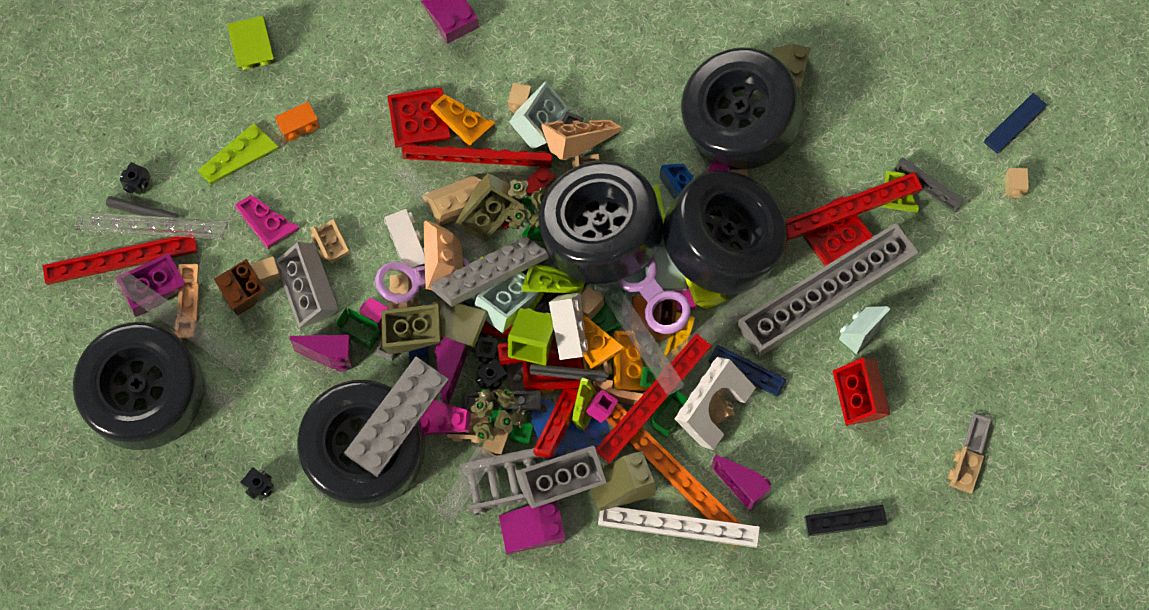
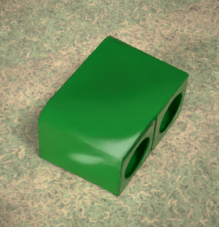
[336,308,380,350]
[651,391,688,438]

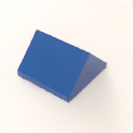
[659,163,694,200]

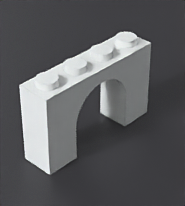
[675,357,756,450]

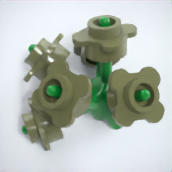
[505,179,547,230]
[471,389,527,442]

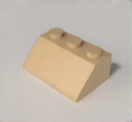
[422,176,481,226]

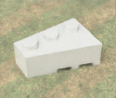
[384,209,425,268]
[549,292,588,360]

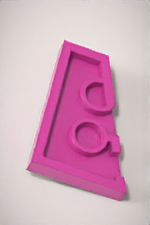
[235,195,299,249]
[420,401,471,436]

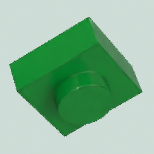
[640,367,663,388]
[510,422,533,445]

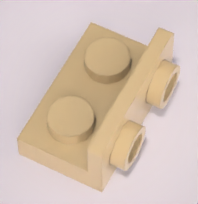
[947,445,984,494]

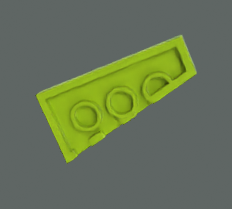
[198,123,279,185]

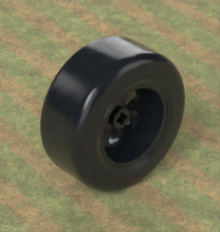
[681,47,803,170]
[538,161,663,284]
[663,171,788,294]
[73,322,204,450]
[297,380,425,509]

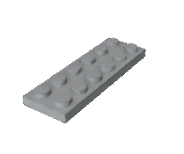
[430,236,548,307]
[344,357,449,477]

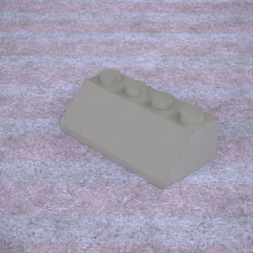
[275,242,338,328]
[515,445,606,508]

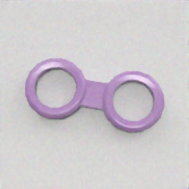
[375,256,470,303]
[616,257,691,334]

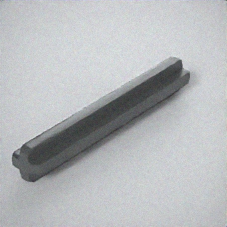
[106,196,178,224]
[530,364,607,382]

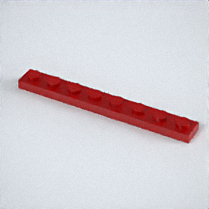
[402,144,552,168]
[786,172,923,241]
[42,233,198,285]
[596,333,711,464]

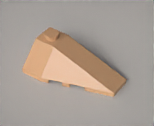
[542,120,622,160]

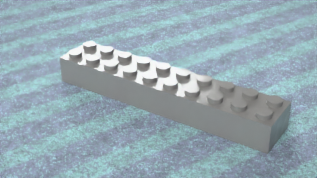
[737,223,918,358]

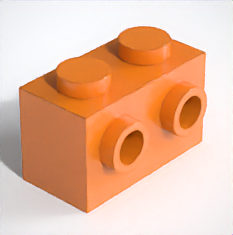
[275,102,320,143]

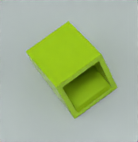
[227,16,274,70]
[508,308,555,366]

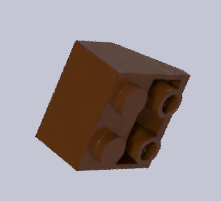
[214,259,266,316]
[629,295,677,341]

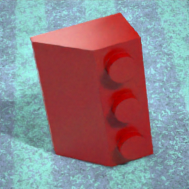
[833,358,890,426]

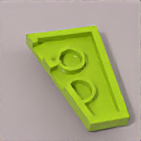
[522,264,585,293]

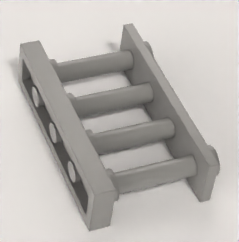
[459,448,539,515]

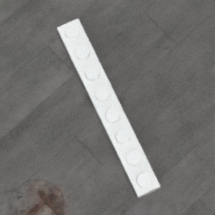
[598,507,760,548]

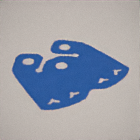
[531,388,610,460]

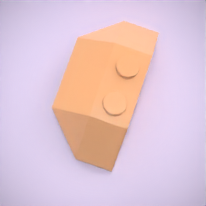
[423,221,463,291]

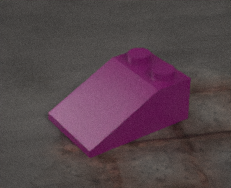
[421,0,479,44]
[116,253,186,318]
[290,335,353,372]
[435,337,467,405]
[711,455,771,511]
[499,500,565,554]

